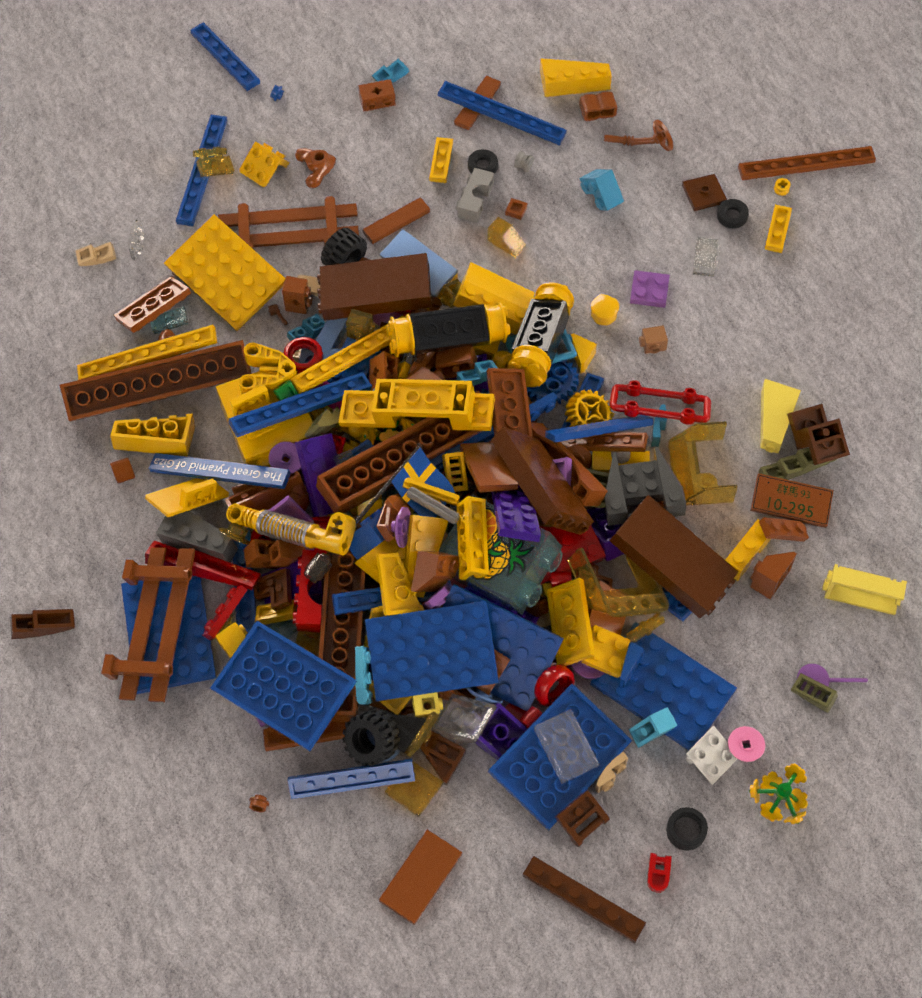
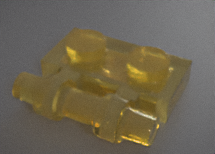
[193,147,235,177]

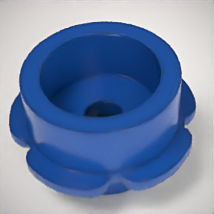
[270,85,284,101]

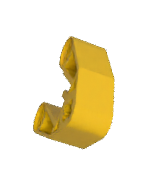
[239,343,297,395]

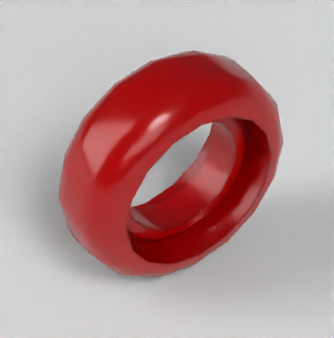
[283,337,324,374]
[534,664,575,707]

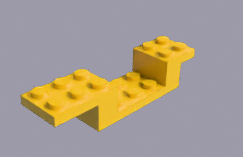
[338,379,495,431]

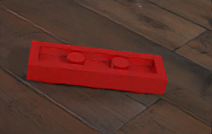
[203,585,247,640]

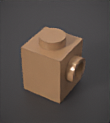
[639,325,668,354]

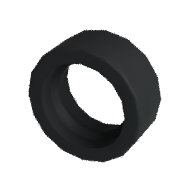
[666,807,708,851]

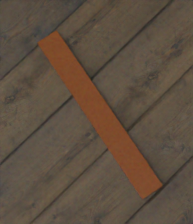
[738,146,876,181]

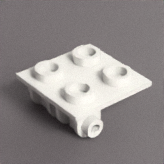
[685,726,737,785]

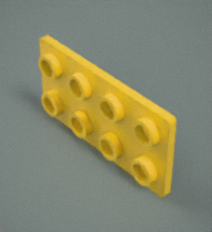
[145,478,229,517]

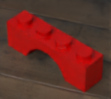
[293,550,326,632]

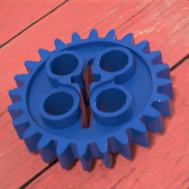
[527,360,579,404]

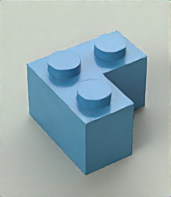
[579,169,625,211]

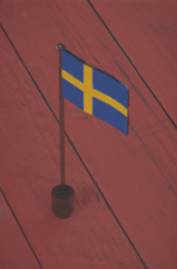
[303,443,455,583]

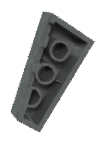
[156,511,238,563]

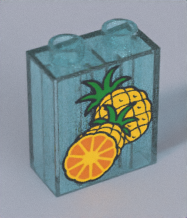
[439,495,563,615]

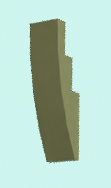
[305,407,341,438]
[758,448,837,480]

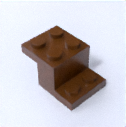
[787,404,850,465]

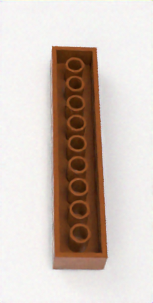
[59,340,252,422]
[316,391,493,513]
[319,523,367,722]

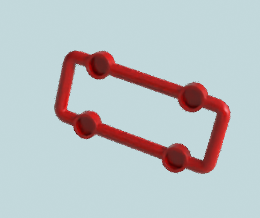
[609,380,711,425]

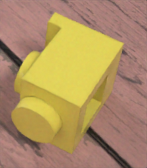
[412,692,443,718]

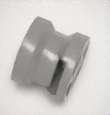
[514,151,534,172]

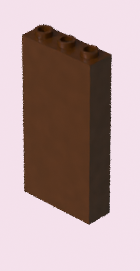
[317,253,432,321]
[491,427,594,535]
[609,495,738,618]

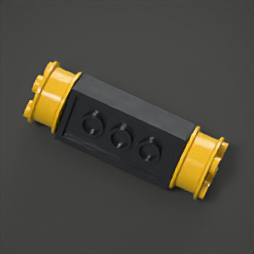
[507,282,574,387]
[386,302,511,358]

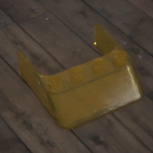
[568,548,669,617]

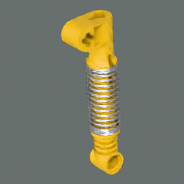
[226,504,356,555]

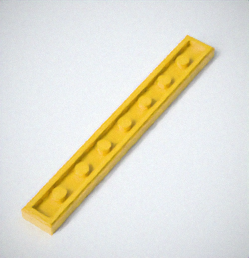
[289,316,405,394]
[77,324,217,380]

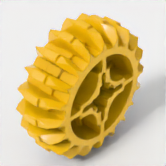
[564,389,615,427]

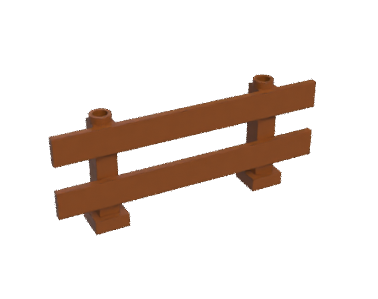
[218,196,359,249]
[101,548,195,703]

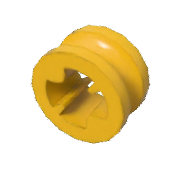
[774,178,791,196]

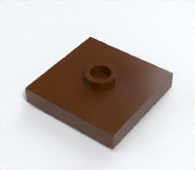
[682,174,727,211]

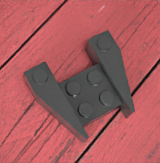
[605,447,686,526]

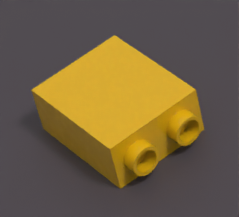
[216,371,313,467]

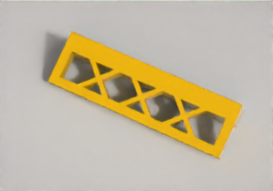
[456,496,489,580]

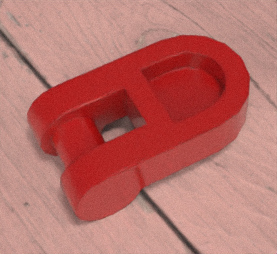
[647,853,672,893]

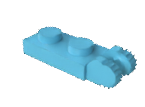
[355,646,373,706]

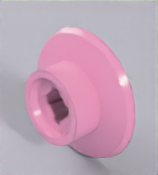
[728,726,765,762]

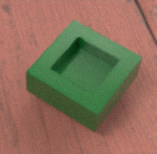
[273,380,298,401]

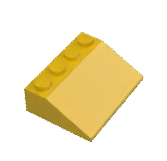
[453,262,535,335]

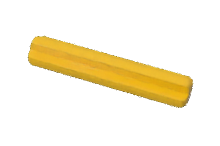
[403,478,460,506]

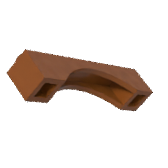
[531,422,608,506]

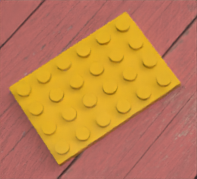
[164,214,285,331]

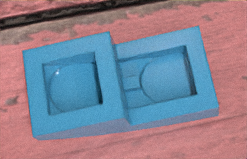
[372,59,410,83]
[457,360,497,386]
[651,405,667,447]

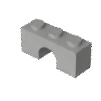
[456,168,494,223]

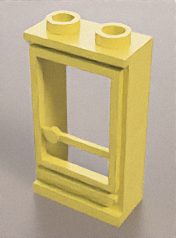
[822,564,907,615]

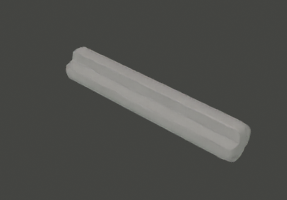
[407,487,460,524]

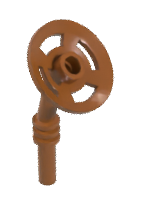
[604,119,673,151]

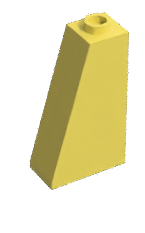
[760,379,801,454]

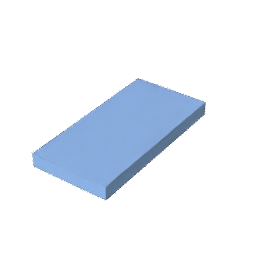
[380,229,458,297]

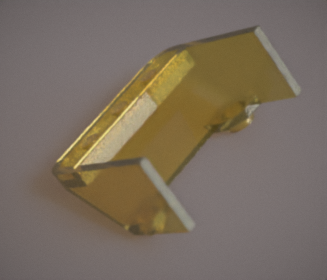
[668,421,738,506]

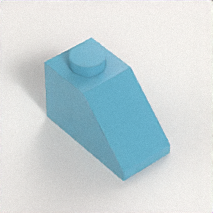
[629,707,678,748]

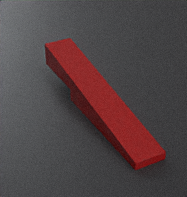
[145,540,261,590]

